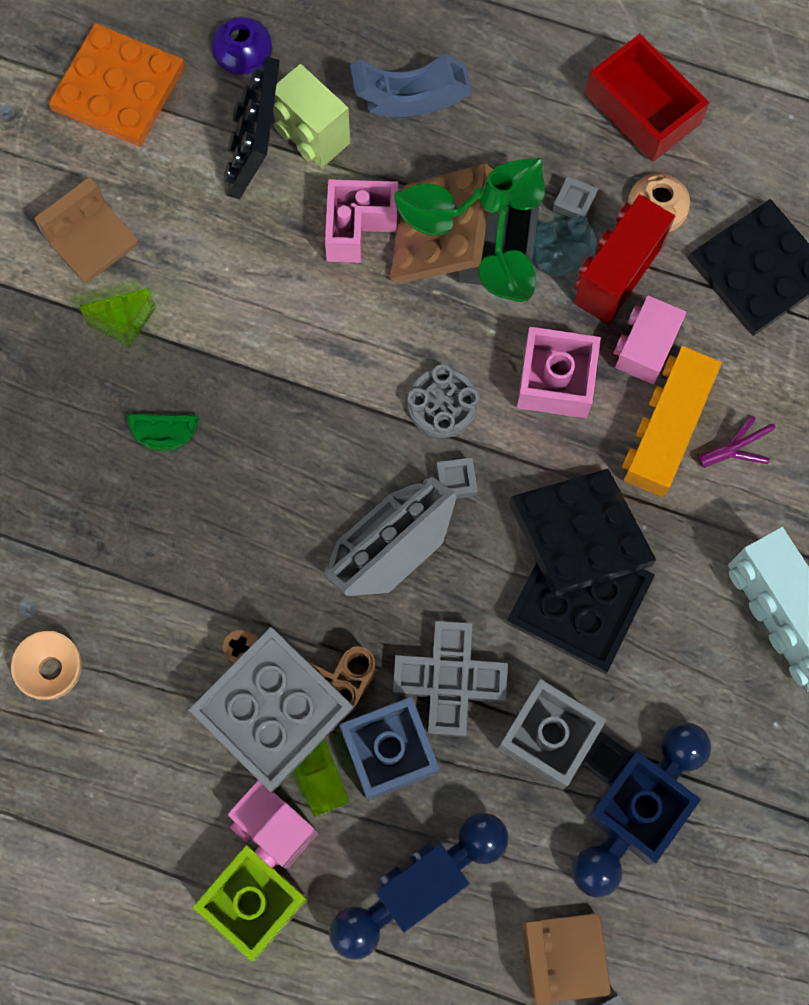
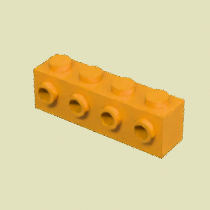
[622,346,722,498]

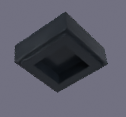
[581,731,632,785]

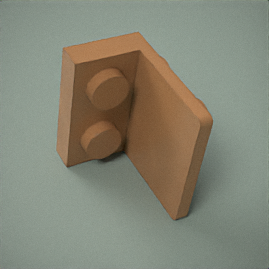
[34,177,139,283]
[522,914,611,1005]

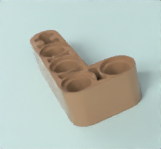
[222,630,376,719]

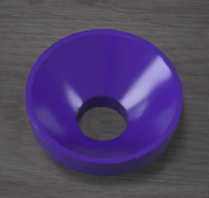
[212,16,272,75]

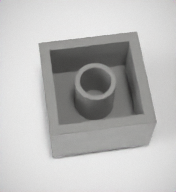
[497,679,606,790]

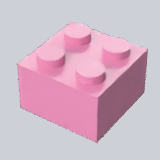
[516,327,601,418]

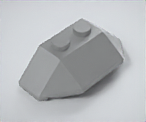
[324,476,457,596]

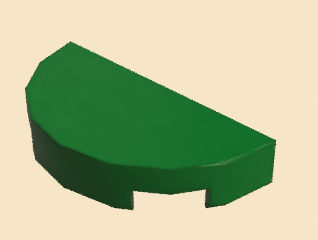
[127,414,200,452]

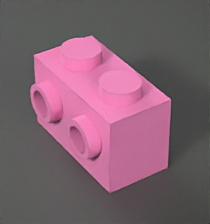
[613,295,687,385]

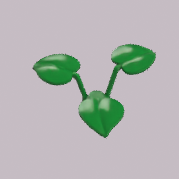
[394,158,545,302]

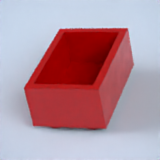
[585,33,710,162]
[573,194,676,325]

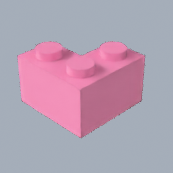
[325,179,398,263]
[227,780,318,869]

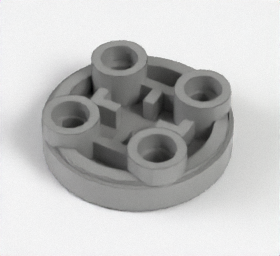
[408,364,479,438]

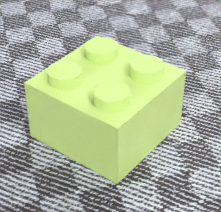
[273,64,350,168]

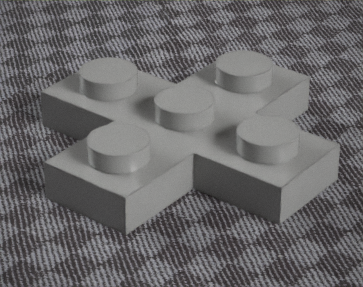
[393,621,508,738]

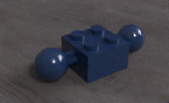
[572,722,711,897]
[329,813,509,960]

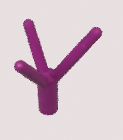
[698,416,776,468]

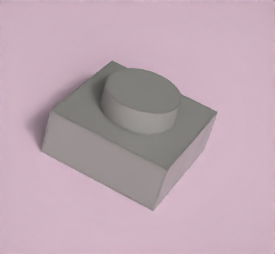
[553,176,598,223]
[436,458,478,499]

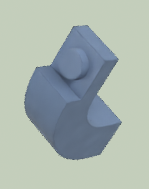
[350,54,472,117]

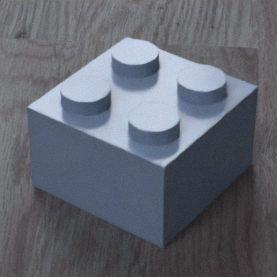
[339,697,440,802]

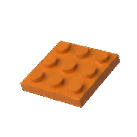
[48,23,185,147]

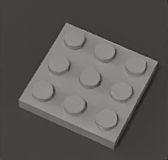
[189,627,354,793]

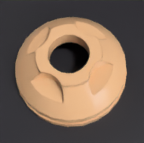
[627,173,690,232]
[11,631,82,700]

